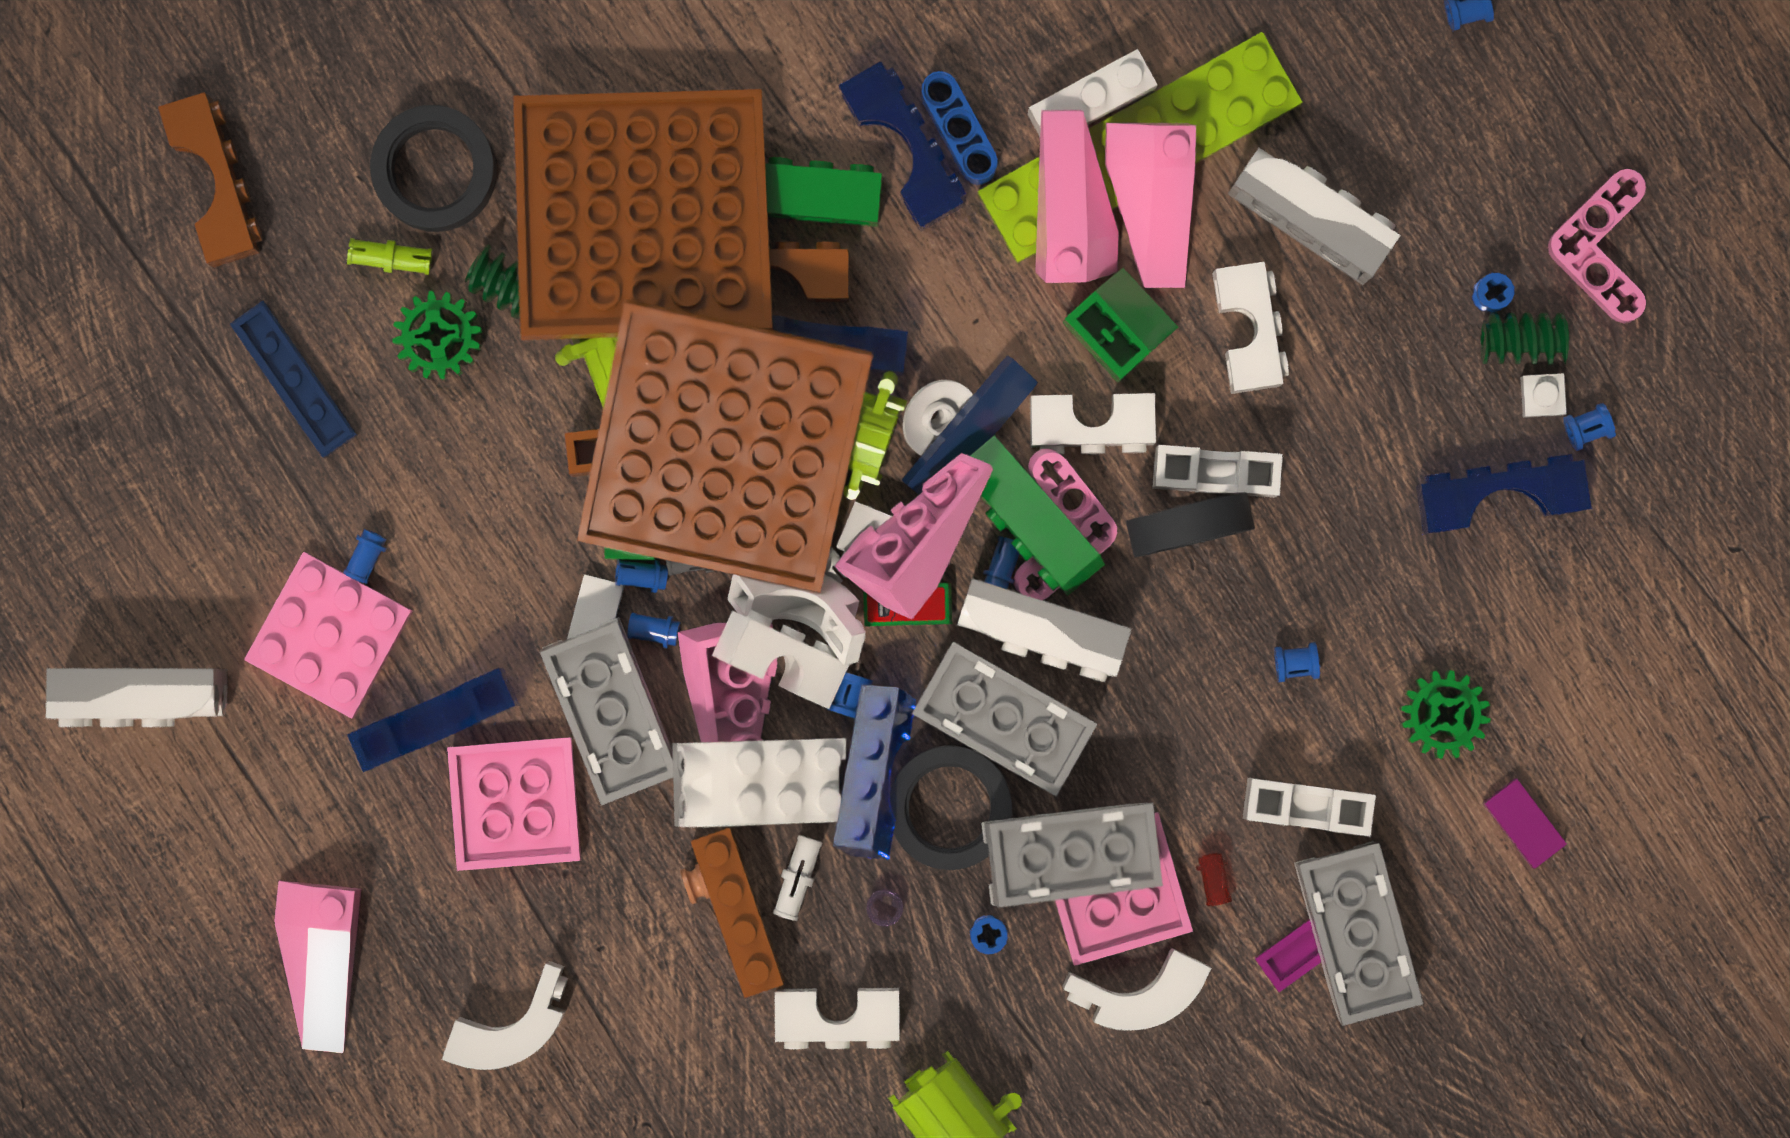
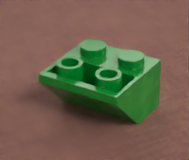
[1063,268,1178,383]

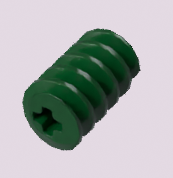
[465,244,520,319]
[1480,312,1569,365]

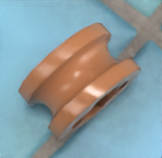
[680,864,710,904]

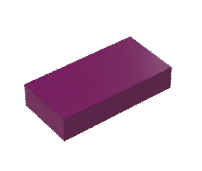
[1482,778,1567,869]
[1254,919,1321,992]

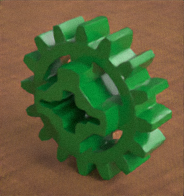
[392,291,483,381]
[1399,670,1490,759]

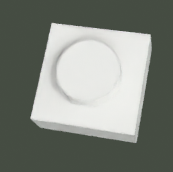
[1521,373,1566,418]

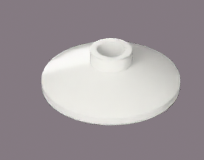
[903,380,973,456]

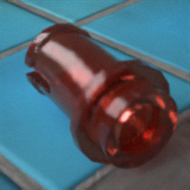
[1195,852,1233,906]

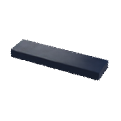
[230,301,358,459]
[902,355,1039,495]

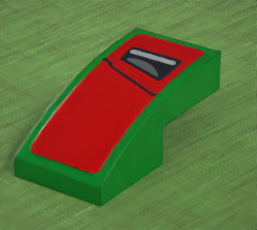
[863,583,952,627]

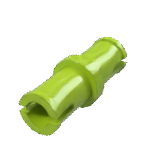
[347,238,432,275]

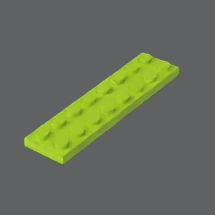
[977,32,1303,264]

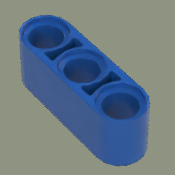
[921,71,998,185]

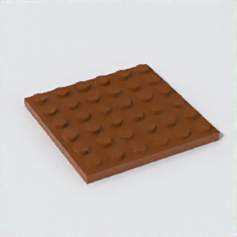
[513,89,772,340]
[577,299,873,593]

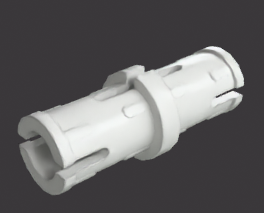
[773,835,823,921]

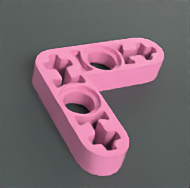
[1548,169,1646,323]
[1014,448,1117,600]

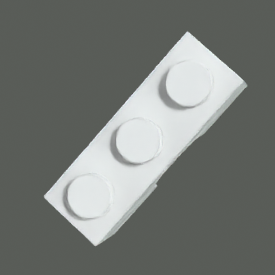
[1028,49,1157,136]
[1212,262,1289,394]
[1030,393,1156,454]
[1152,445,1282,498]
[712,610,849,709]
[1243,778,1376,836]
[775,988,899,1049]

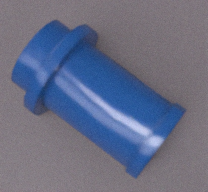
[343,529,387,584]
[983,536,1019,590]
[615,559,668,593]
[627,612,681,649]

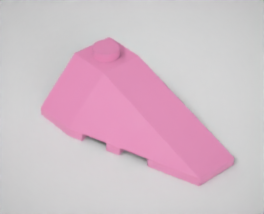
[1035,110,1119,283]
[1105,123,1196,288]
[835,453,993,619]
[678,623,777,742]
[274,881,361,1053]

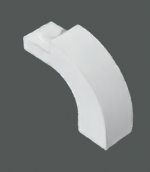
[728,574,866,666]
[1062,948,1211,1030]
[442,961,568,1070]

